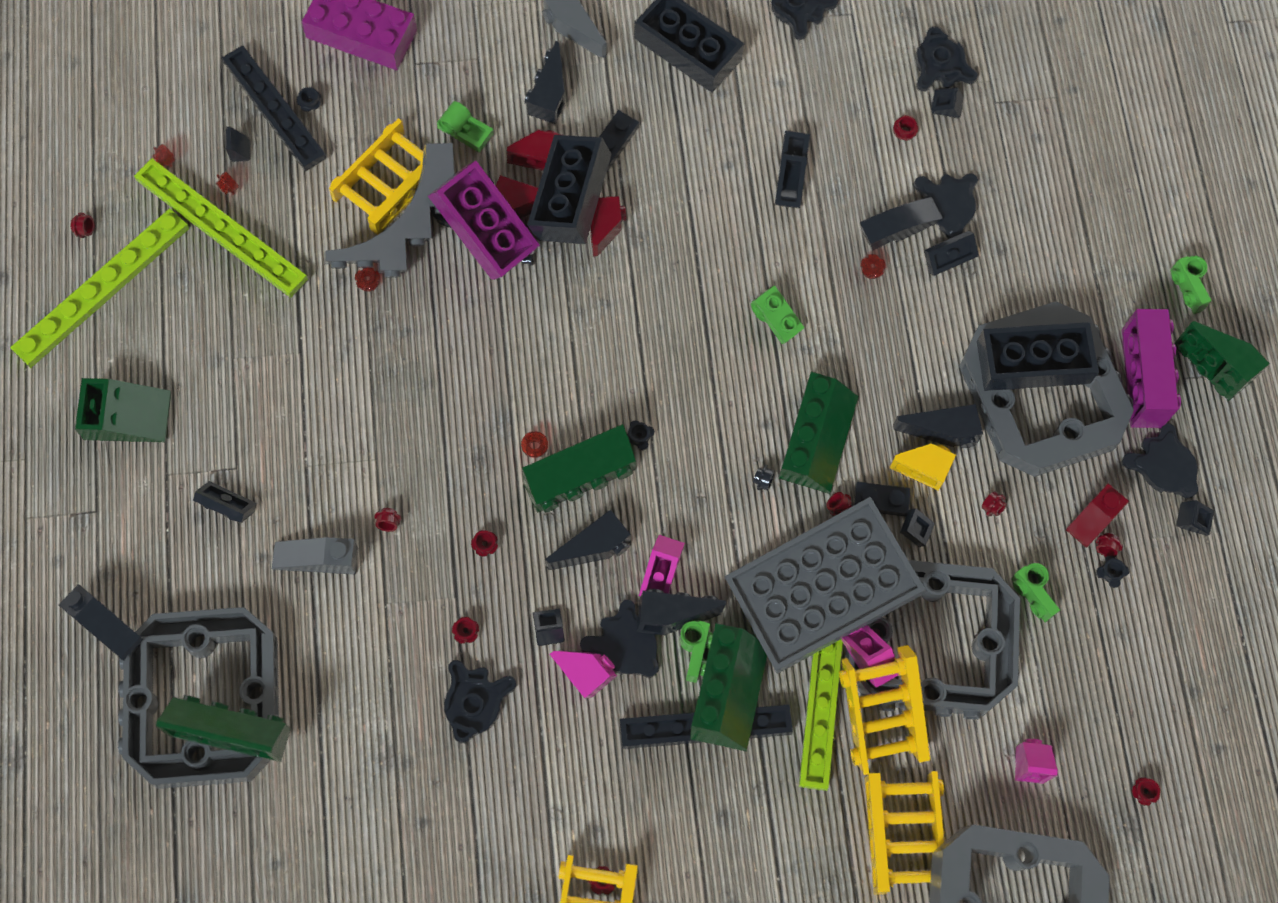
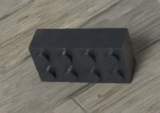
[634,0,745,93]
[527,135,611,244]
[977,322,1099,391]

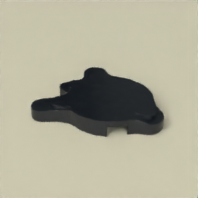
[771,0,838,40]
[915,26,978,92]
[914,173,978,239]
[1122,423,1198,499]
[580,600,659,678]
[444,660,517,743]

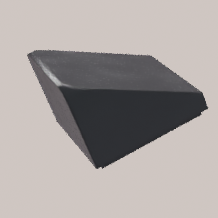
[931,87,964,118]
[225,127,251,162]
[1176,500,1214,536]
[533,608,565,646]

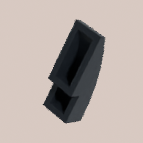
[775,130,810,209]
[860,197,943,251]

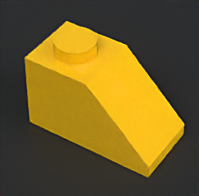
[889,443,956,491]

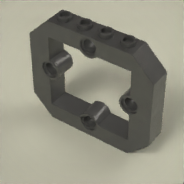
[959,301,1134,477]
[845,560,1020,720]
[118,607,279,789]
[929,824,1110,903]

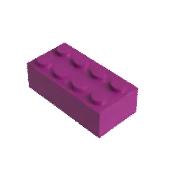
[301,0,417,70]
[428,160,540,280]
[1121,309,1181,428]

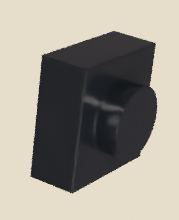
[900,508,935,547]

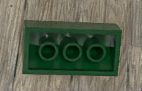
[778,371,859,494]
[522,424,636,513]
[690,623,767,752]
[155,695,291,762]

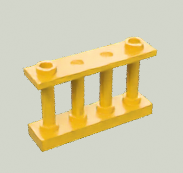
[329,118,423,235]
[839,645,930,775]
[865,771,944,895]
[558,855,638,903]

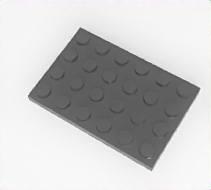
[724,497,926,674]

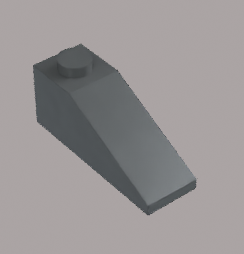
[542,0,607,58]
[272,537,358,575]

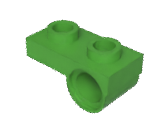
[437,101,494,153]
[1170,256,1212,314]
[751,285,805,344]
[1011,563,1060,623]
[679,621,713,683]

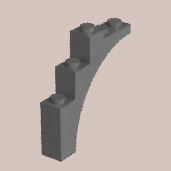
[324,143,454,278]

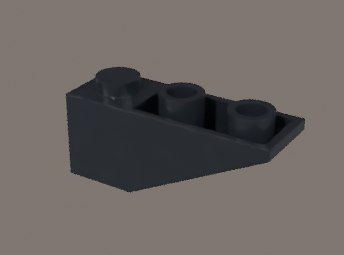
[524,41,565,125]
[637,589,726,635]

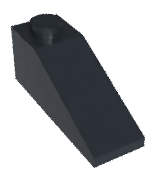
[893,404,983,448]
[545,510,631,570]
[59,584,143,661]

